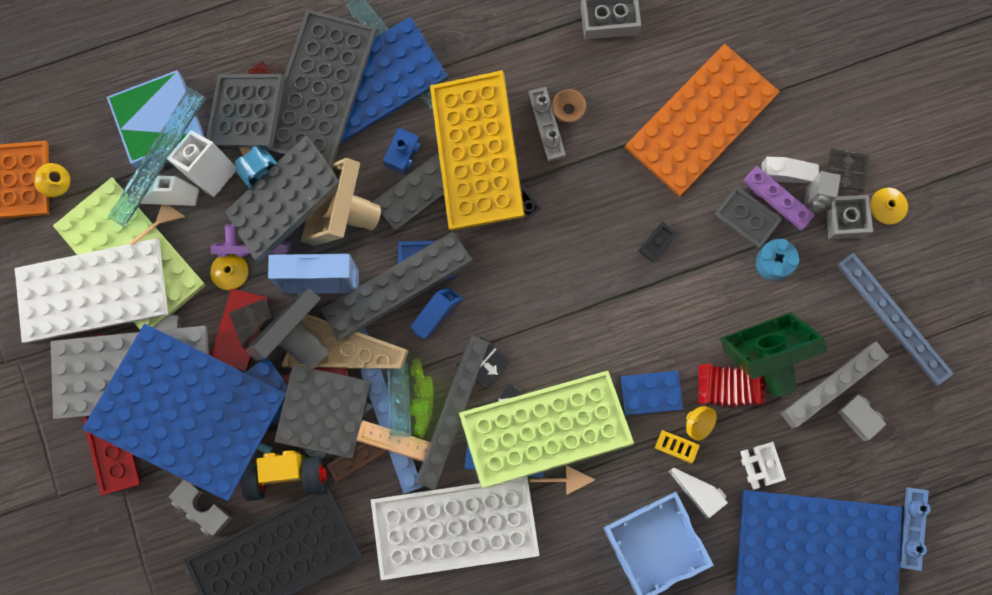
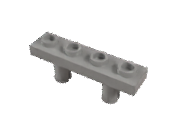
[528,87,566,162]

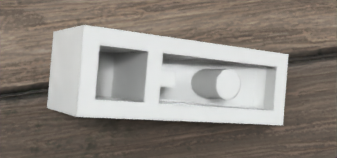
[762,157,819,183]
[668,468,727,518]

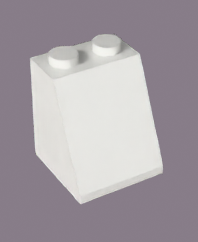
[166,130,236,197]

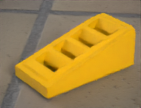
[654,430,700,464]

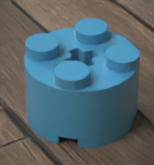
[235,146,277,190]
[756,239,799,281]

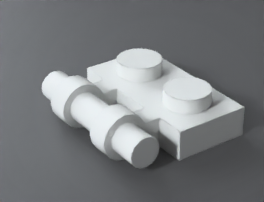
[740,442,786,490]

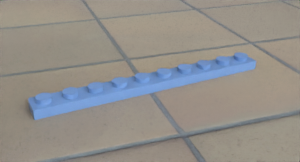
[358,327,423,494]

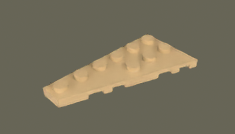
[282,314,408,369]

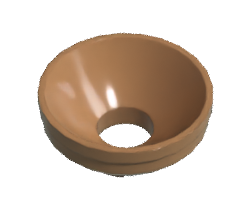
[552,89,586,123]

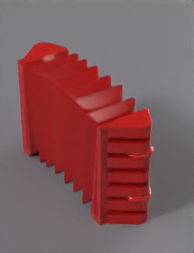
[697,364,766,408]

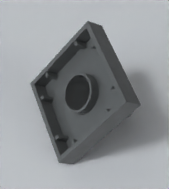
[245,288,329,370]

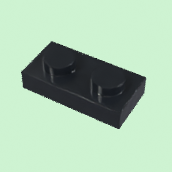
[639,221,677,263]

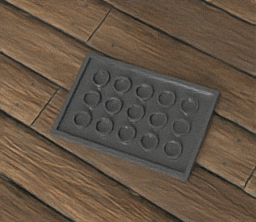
[225,135,340,263]

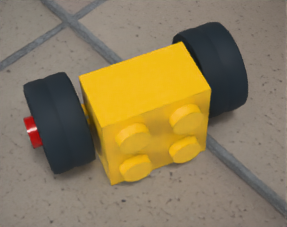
[240,451,327,501]

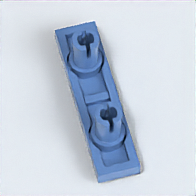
[900,488,931,571]

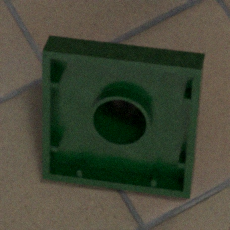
[720,312,827,396]

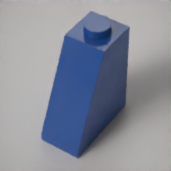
[410,287,463,339]

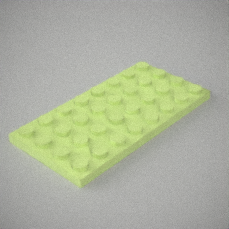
[53,177,206,330]
[459,371,634,489]

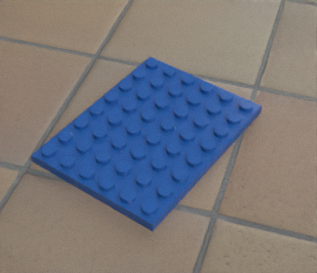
[82,323,286,502]
[735,490,902,595]

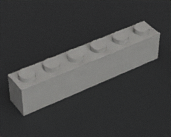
[780,341,889,429]

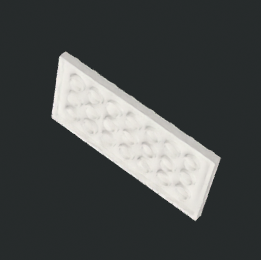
[15,238,168,343]
[371,476,539,580]

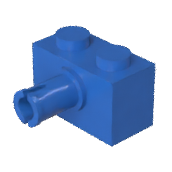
[383,128,421,175]

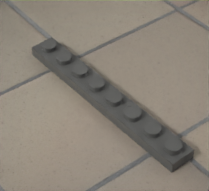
[415,335,489,490]

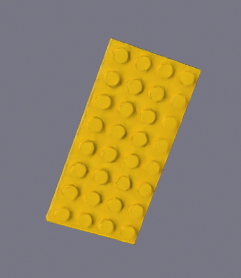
[430,70,525,231]

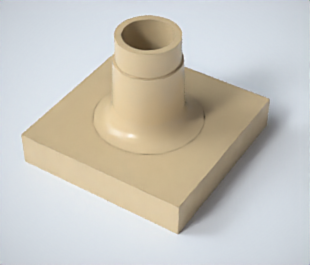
[301,158,381,246]

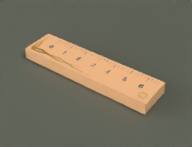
[356,421,430,462]

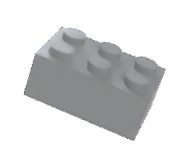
[580,0,641,40]

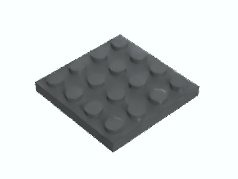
[206,74,286,148]
[274,364,370,459]

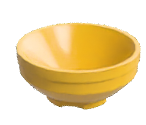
[34,163,70,197]
[686,406,717,441]

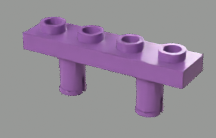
[743,165,815,230]
[211,225,291,257]

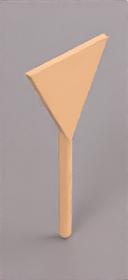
[130,205,185,245]

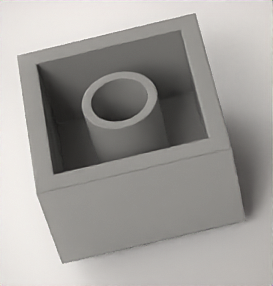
[825,195,873,240]

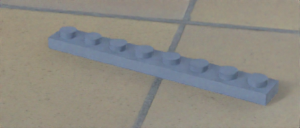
[837,253,954,386]

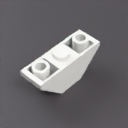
[139,176,199,206]

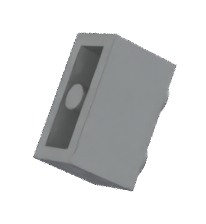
[837,395,886,441]

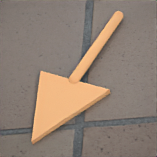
[529,466,595,495]

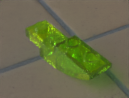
[409,358,434,439]

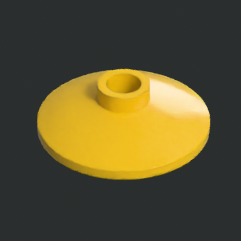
[870,188,908,225]
[210,254,249,290]

